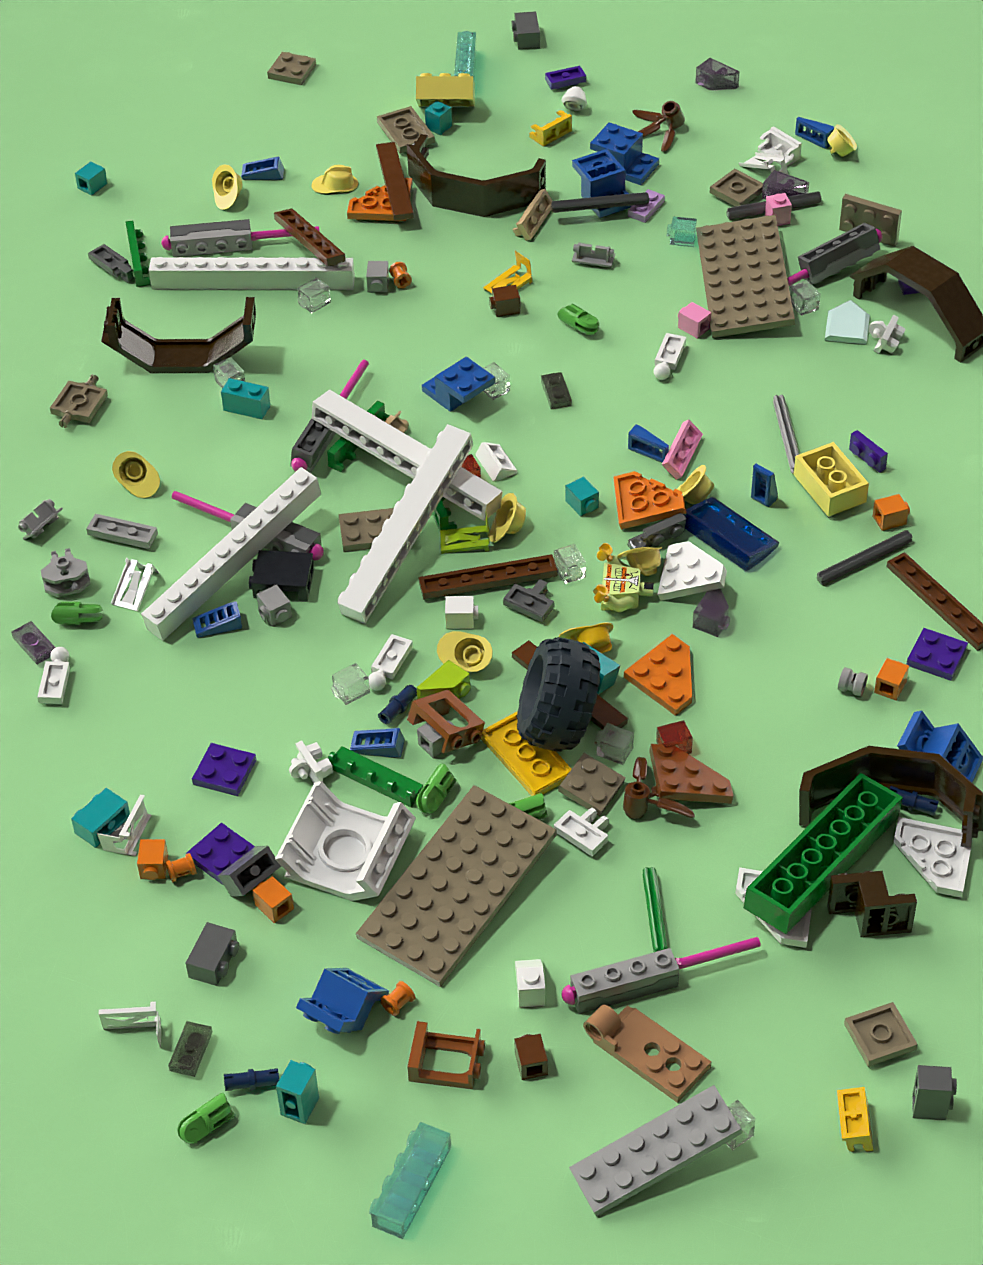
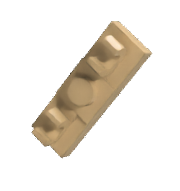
[512,189,552,241]

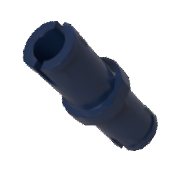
[378,685,417,724]
[890,786,939,816]
[223,1068,279,1091]

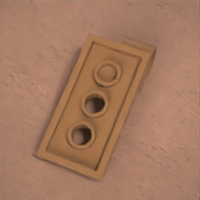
[583,1005,711,1103]

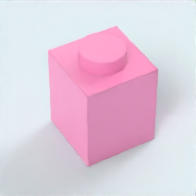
[765,193,792,226]
[678,302,711,338]

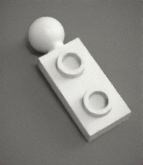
[654,333,686,380]
[367,634,413,691]
[37,647,70,704]

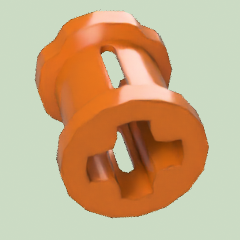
[389,262,412,288]
[165,853,197,883]
[380,981,416,1016]

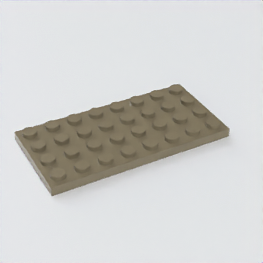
[696,215,795,338]
[356,785,557,987]

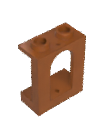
[407,690,485,754]
[407,1021,485,1089]

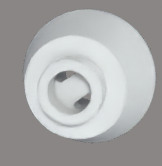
[561,86,587,111]

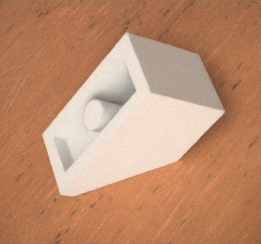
[515,959,545,1008]

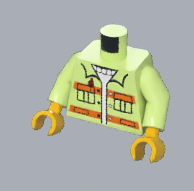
[593,543,654,613]

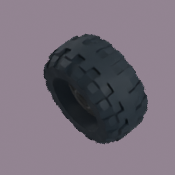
[517,637,601,752]

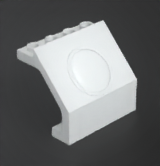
[275,781,416,901]

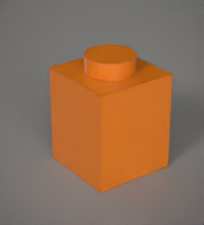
[873,494,910,531]
[874,658,909,701]
[137,839,168,880]
[253,876,294,923]

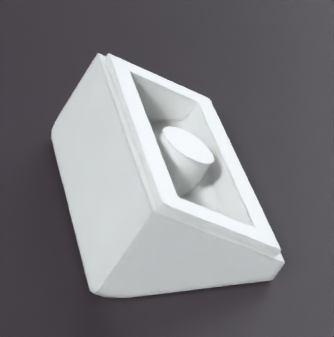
[476,442,518,481]

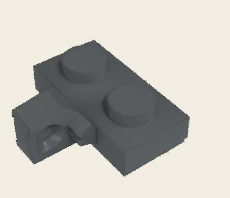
[503,579,555,623]

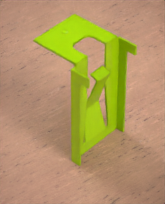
[440,511,490,554]

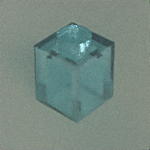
[667,216,697,247]

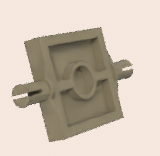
[50,374,108,428]

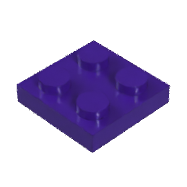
[906,628,968,681]
[192,743,256,796]
[186,822,255,885]

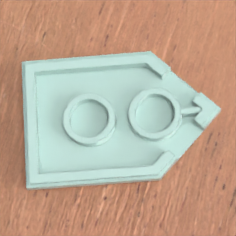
[825,300,870,345]

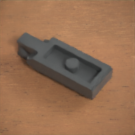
[88,244,134,282]
[627,513,686,549]

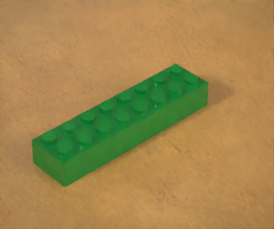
[743,773,903,934]

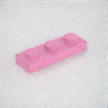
[662,419,703,480]

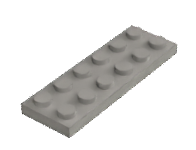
[569,1085,742,1217]

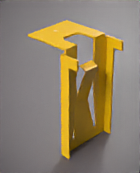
[483,251,533,294]

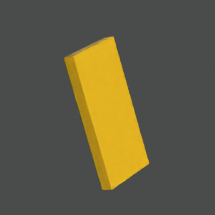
[481,712,572,796]

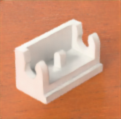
[758,126,802,167]

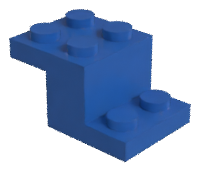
[590,122,659,185]
[572,149,632,218]
[422,356,495,412]
[897,710,983,782]
[296,968,389,1034]

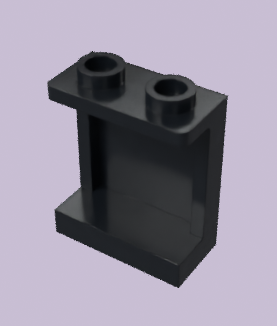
[249,550,315,602]

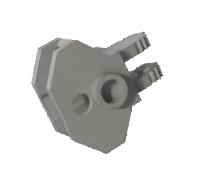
[41,548,91,597]

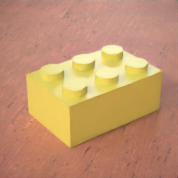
[416,73,475,107]
[794,442,869,517]

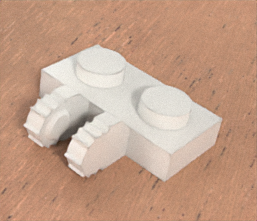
[554,808,609,857]

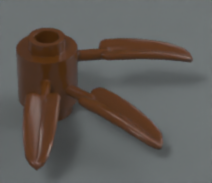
[632,101,685,152]
[623,757,695,819]

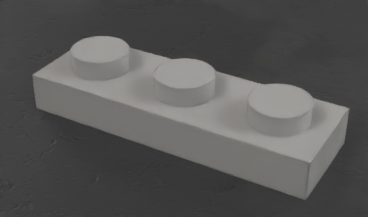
[86,514,158,549]

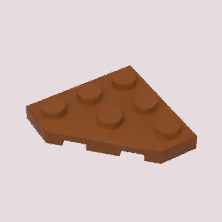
[649,744,734,804]

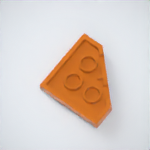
[347,178,413,221]
[613,471,686,530]
[624,634,692,716]

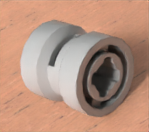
[838,667,868,697]

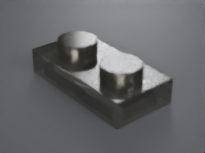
[541,372,572,409]
[168,1021,213,1077]

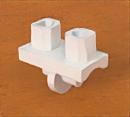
[869,315,906,354]
[289,741,333,783]

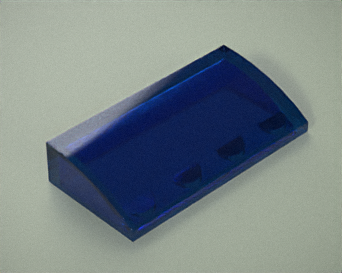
[683,497,779,571]

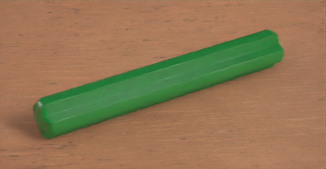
[642,867,668,952]

